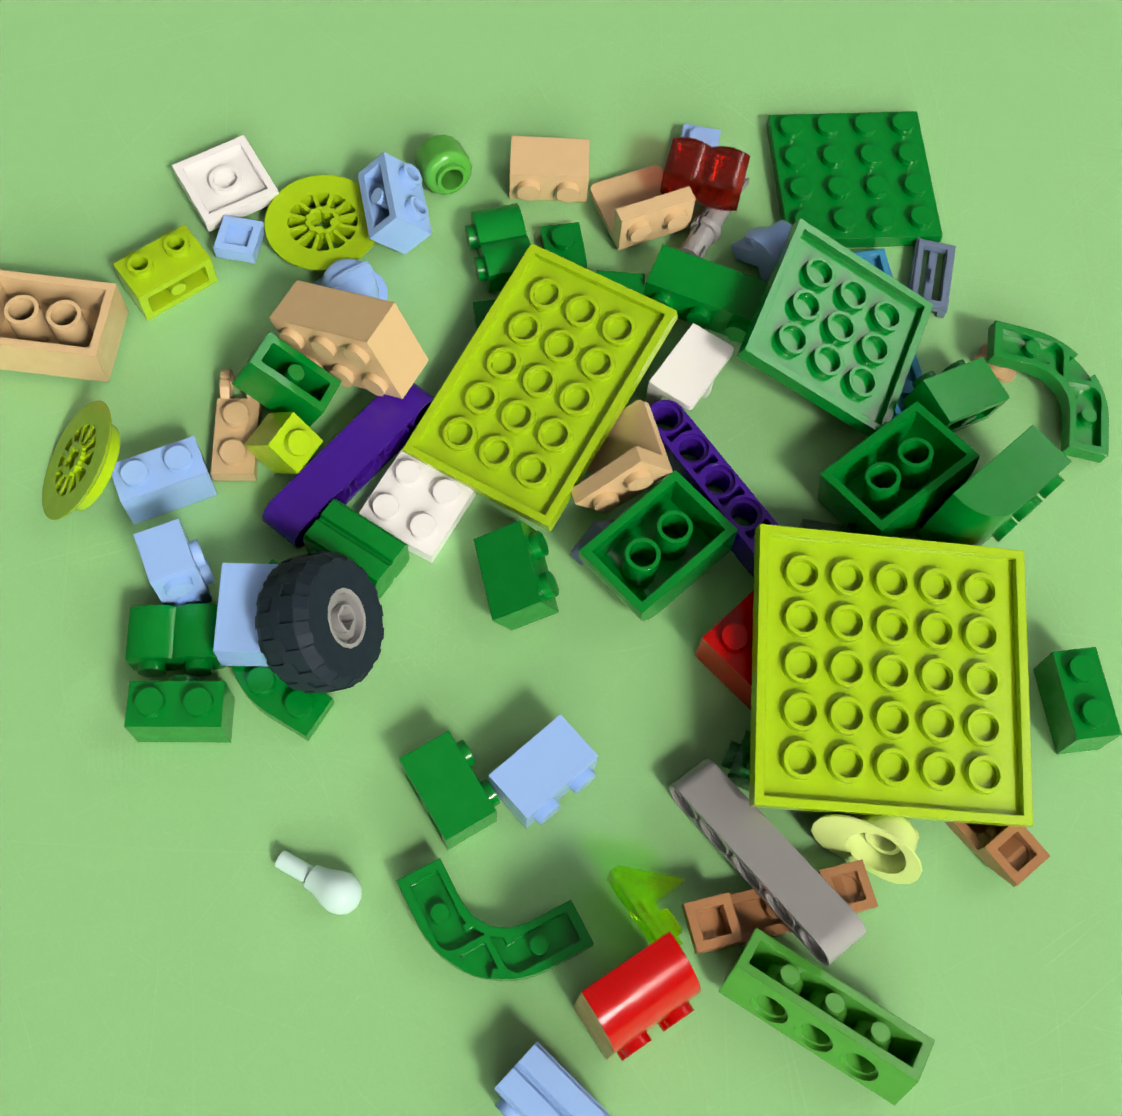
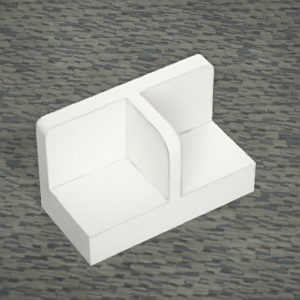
[645,323,734,410]

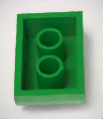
[818,401,980,538]
[916,425,1072,546]
[578,470,738,621]

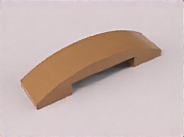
[944,821,1050,887]
[681,859,878,954]

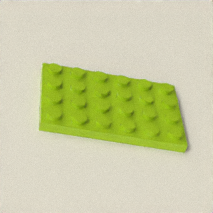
[402,243,678,532]

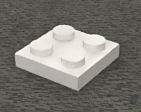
[172,135,279,232]
[359,450,476,563]

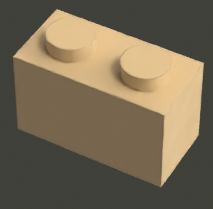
[509,135,590,203]

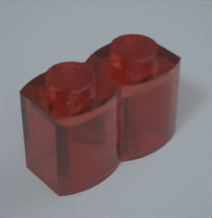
[660,137,750,211]

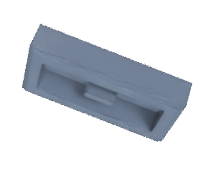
[908,238,956,318]

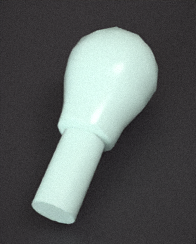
[275,850,362,915]

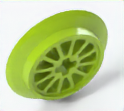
[264,175,375,271]
[42,401,120,520]

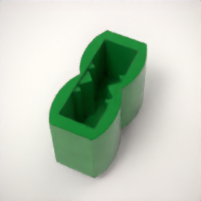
[465,203,531,293]
[125,604,225,678]

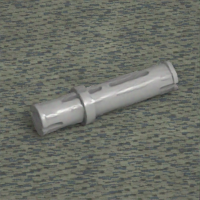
[678,167,750,258]

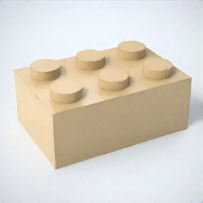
[0,270,129,382]
[269,280,429,399]

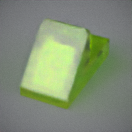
[607,865,685,946]

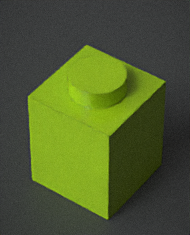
[244,412,323,474]

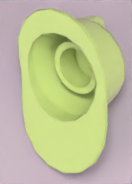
[811,814,923,884]

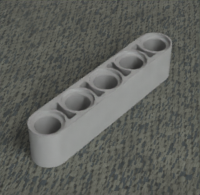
[669,758,866,966]

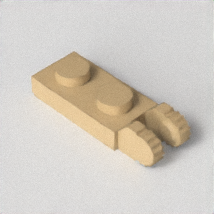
[210,369,262,481]

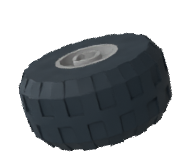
[255,551,384,693]

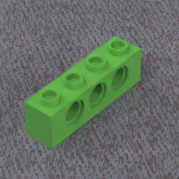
[718,928,935,1106]

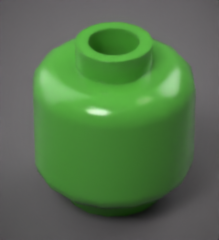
[415,134,472,195]

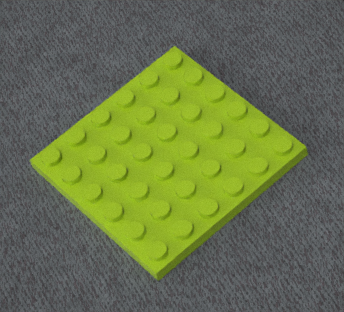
[749,524,1033,827]

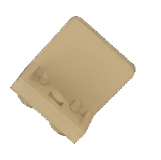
[590,165,696,251]
[571,400,673,514]

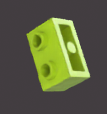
[113,224,218,321]

